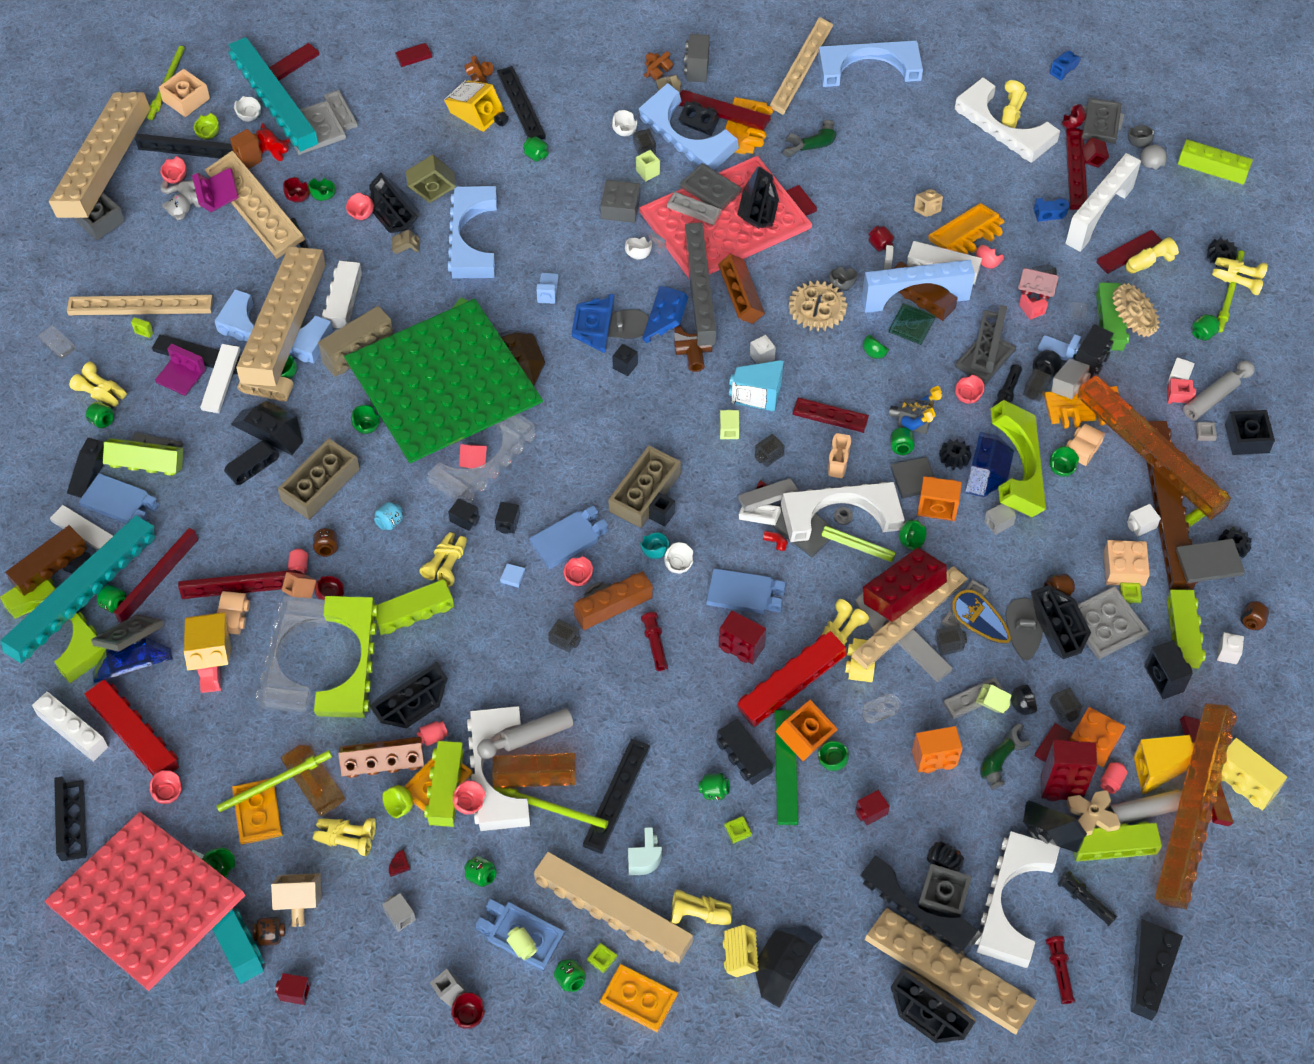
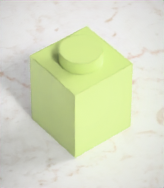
[636,150,660,182]
[720,410,739,439]
[976,684,1012,713]

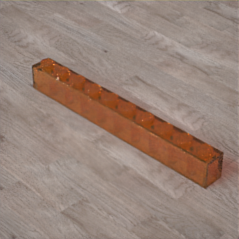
[1077,375,1231,520]
[1155,703,1237,910]

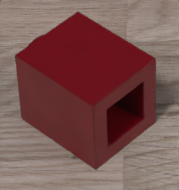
[1082,137,1109,168]
[855,790,890,825]
[275,973,311,1005]

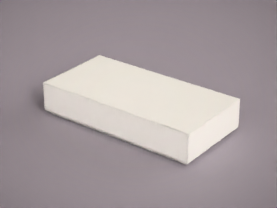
[738,505,781,525]

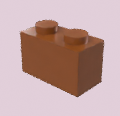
[230,129,262,169]

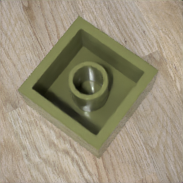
[406,155,457,203]

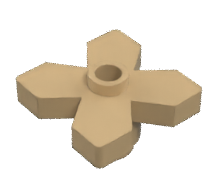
[1067,790,1120,836]

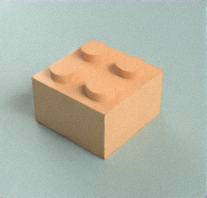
[159,69,210,117]
[1104,540,1150,586]

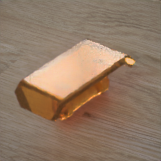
[281,745,345,816]

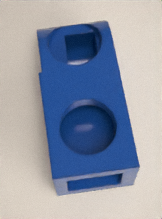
[1050,50,1081,81]
[1033,198,1069,222]

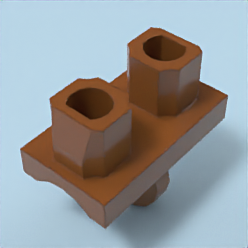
[644,51,674,81]
[464,55,494,84]

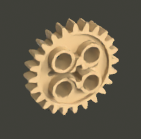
[789,280,847,331]
[1112,283,1160,337]

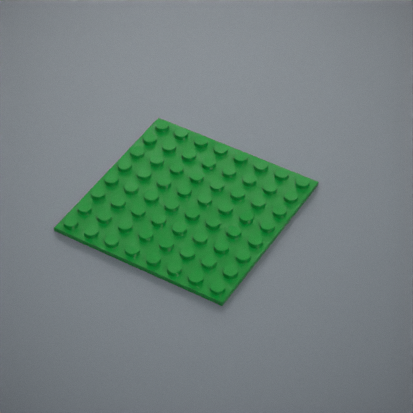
[344,299,543,464]

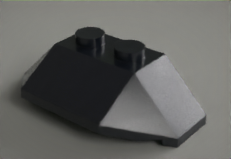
[737,166,779,229]
[369,172,419,233]
[231,401,303,455]
[1031,585,1091,659]
[369,662,448,729]
[1023,800,1087,853]
[755,926,823,1008]
[891,968,976,1043]

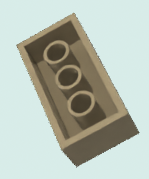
[318,306,393,377]
[278,438,360,520]
[609,445,681,528]

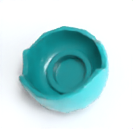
[640,532,670,559]

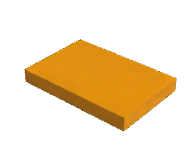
[405,758,473,812]
[232,778,283,845]
[600,964,678,1032]

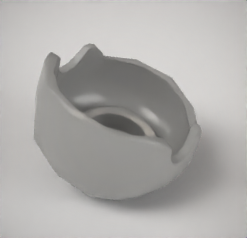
[1140,144,1167,170]

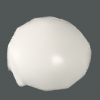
[234,96,261,122]
[612,110,637,137]
[625,237,652,260]
[664,542,693,574]

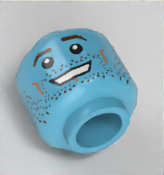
[374,502,403,530]

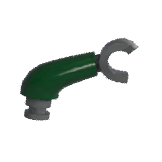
[782,120,837,157]
[980,724,1031,790]

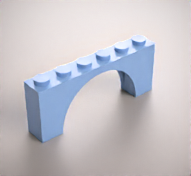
[818,40,923,87]
[639,83,739,170]
[448,186,497,278]
[862,260,975,313]
[215,290,333,364]

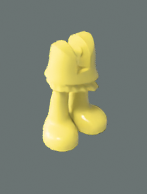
[1001,80,1027,128]
[1126,237,1179,274]
[1212,257,1268,296]
[69,361,127,407]
[420,532,467,587]
[822,599,869,646]
[313,818,376,856]
[671,889,732,925]

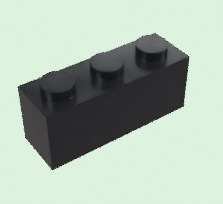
[716,719,773,785]

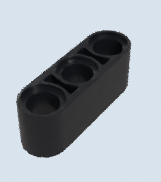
[224,440,280,485]

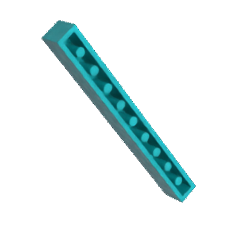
[228,37,318,152]
[0,515,155,664]

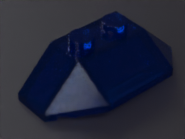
[965,432,1014,497]
[93,637,173,683]

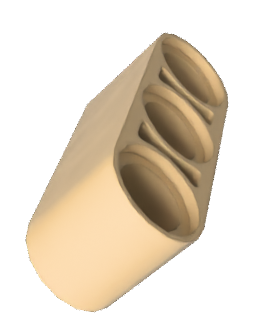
[237,376,294,402]

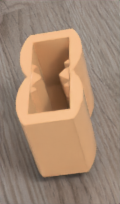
[1066,424,1105,466]
[828,433,851,478]
[217,591,250,635]

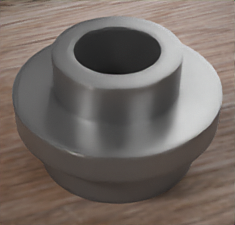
[834,507,853,525]

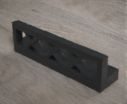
[54,776,86,861]

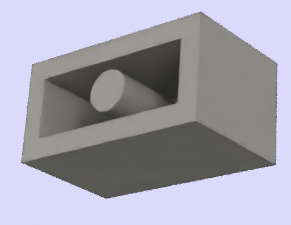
[1052,358,1091,399]

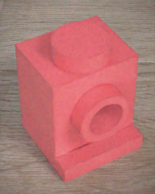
[1167,378,1196,404]

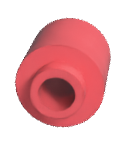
[287,549,309,574]
[417,721,448,747]
[1100,762,1128,794]

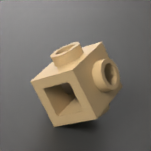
[914,189,943,217]

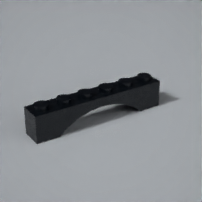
[860,855,981,956]

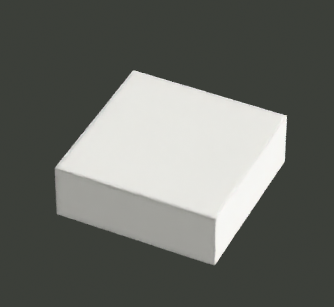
[884,245,893,270]

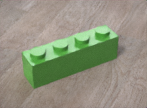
[1096,283,1129,351]

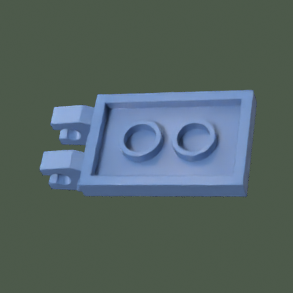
[79,473,159,524]
[529,506,608,569]
[707,568,786,614]
[475,899,565,970]

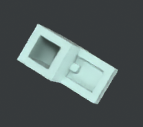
[628,828,662,875]

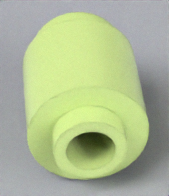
[507,927,538,960]

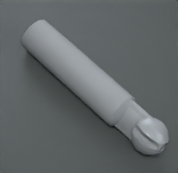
[1183,361,1255,421]
[477,708,573,759]
[1108,785,1206,824]

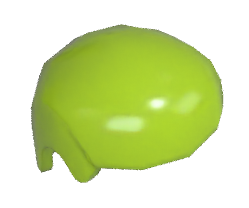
[193,113,220,140]
[382,785,413,818]

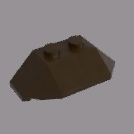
[499,330,545,386]

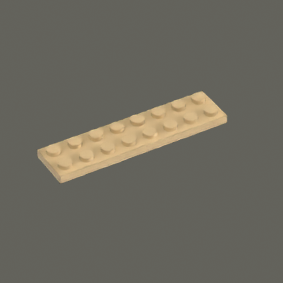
[205,151,305,259]
[865,908,1037,1035]

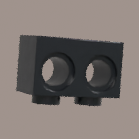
[678,101,720,136]

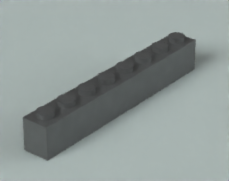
[685,222,716,346]

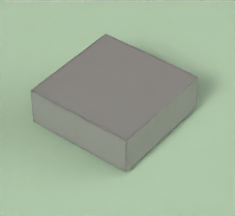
[1195,422,1217,441]

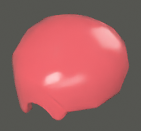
[160,156,187,184]
[346,193,374,220]
[976,245,1004,269]
[955,375,985,404]
[563,556,593,586]
[150,770,182,804]
[452,780,486,814]

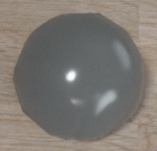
[1128,125,1154,148]
[828,266,857,291]

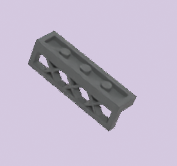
[971,305,1007,373]

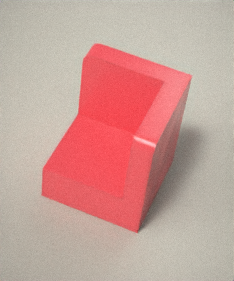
[1019,294,1048,320]
[459,444,487,468]
[197,666,221,693]

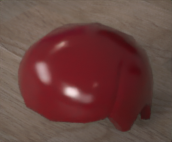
[1061,104,1086,129]
[283,177,310,203]
[315,576,345,603]
[451,992,485,1029]

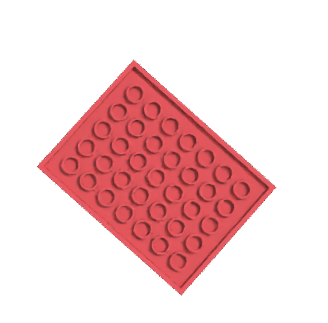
[639,156,812,280]
[45,812,246,991]

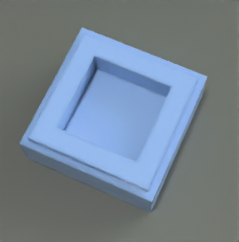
[500,563,526,588]

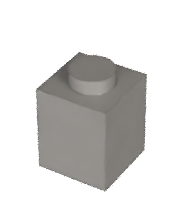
[984,504,1016,535]
[382,893,416,932]
[430,969,467,1008]

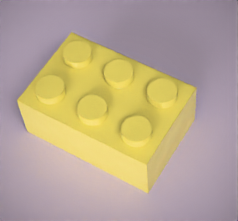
[1215,738,1288,810]

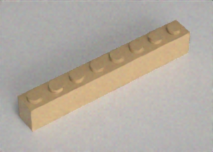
[534,852,693,964]

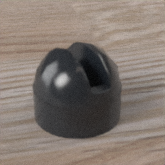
[494,112,509,127]

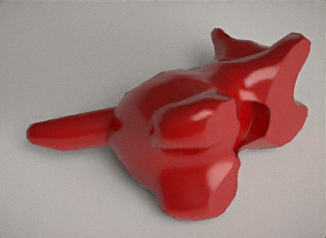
[256,123,290,161]

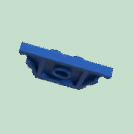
[642,286,688,343]
[571,294,615,353]

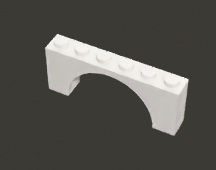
[955,78,1060,163]
[1066,153,1141,252]
[781,482,904,542]
[467,706,530,831]
[975,831,1060,968]

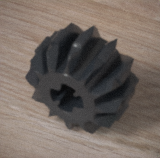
[1207,237,1238,268]
[939,438,972,471]
[1218,527,1252,558]
[927,841,964,872]

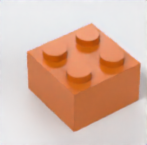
[917,476,962,521]
[775,700,838,761]
[1069,707,1126,768]
[912,726,962,773]

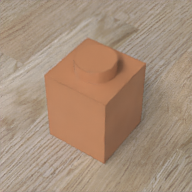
[282,572,316,599]

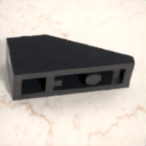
[67,437,104,498]

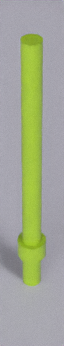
[147,46,185,120]
[1217,250,1245,333]
[216,750,333,812]
[492,785,608,829]

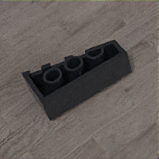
[1131,919,1183,1021]

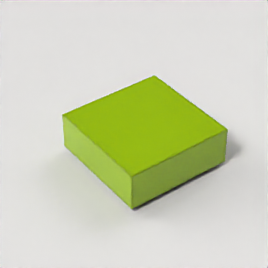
[131,317,153,338]
[1119,583,1142,603]
[724,816,752,844]
[587,943,617,973]

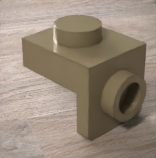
[656,75,681,92]
[392,229,420,254]

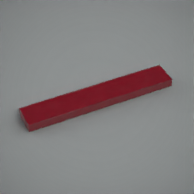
[679,90,771,131]
[1066,129,1087,210]
[114,528,198,623]
[178,570,297,599]
[1179,716,1234,826]

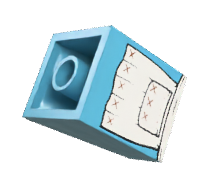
[729,360,784,411]

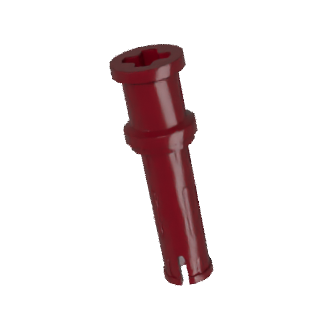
[641,612,668,671]
[1045,936,1075,1004]

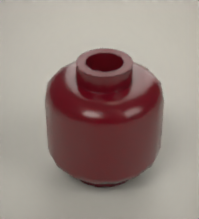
[868,226,894,252]

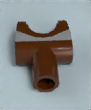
[674,325,712,372]

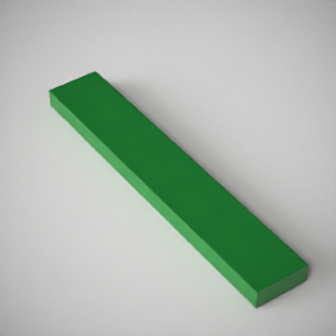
[775,710,798,825]

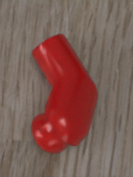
[763,531,788,551]

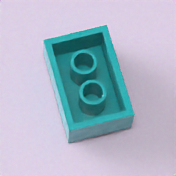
[212,908,265,984]

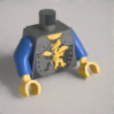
[889,386,942,434]

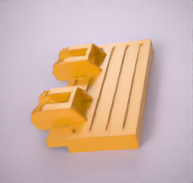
[725,97,773,154]
[928,203,1004,255]
[1044,386,1125,429]

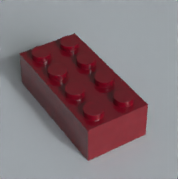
[863,547,947,622]
[1040,740,1097,801]

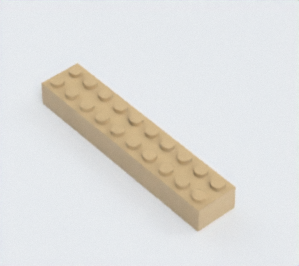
[49,92,151,218]
[236,247,326,386]

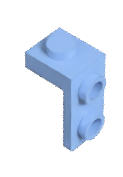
[537,273,559,304]
[1038,334,1081,361]

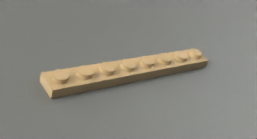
[770,17,834,115]
[67,295,213,315]
[851,566,968,670]

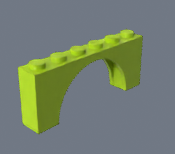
[990,400,1046,517]
[0,578,110,683]
[314,596,378,718]

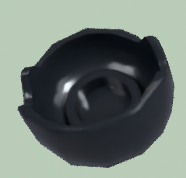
[1032,350,1062,379]
[1011,685,1038,715]

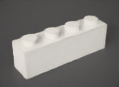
[907,241,982,285]
[322,261,362,328]
[32,692,108,762]

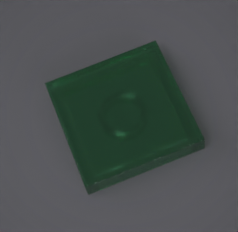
[889,303,936,345]

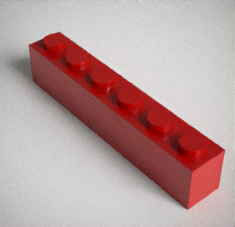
[737,631,847,728]
[84,679,179,776]

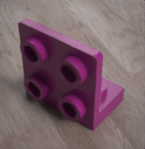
[192,168,239,212]
[155,343,206,396]

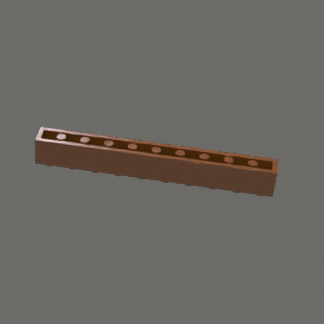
[1141,421,1198,590]

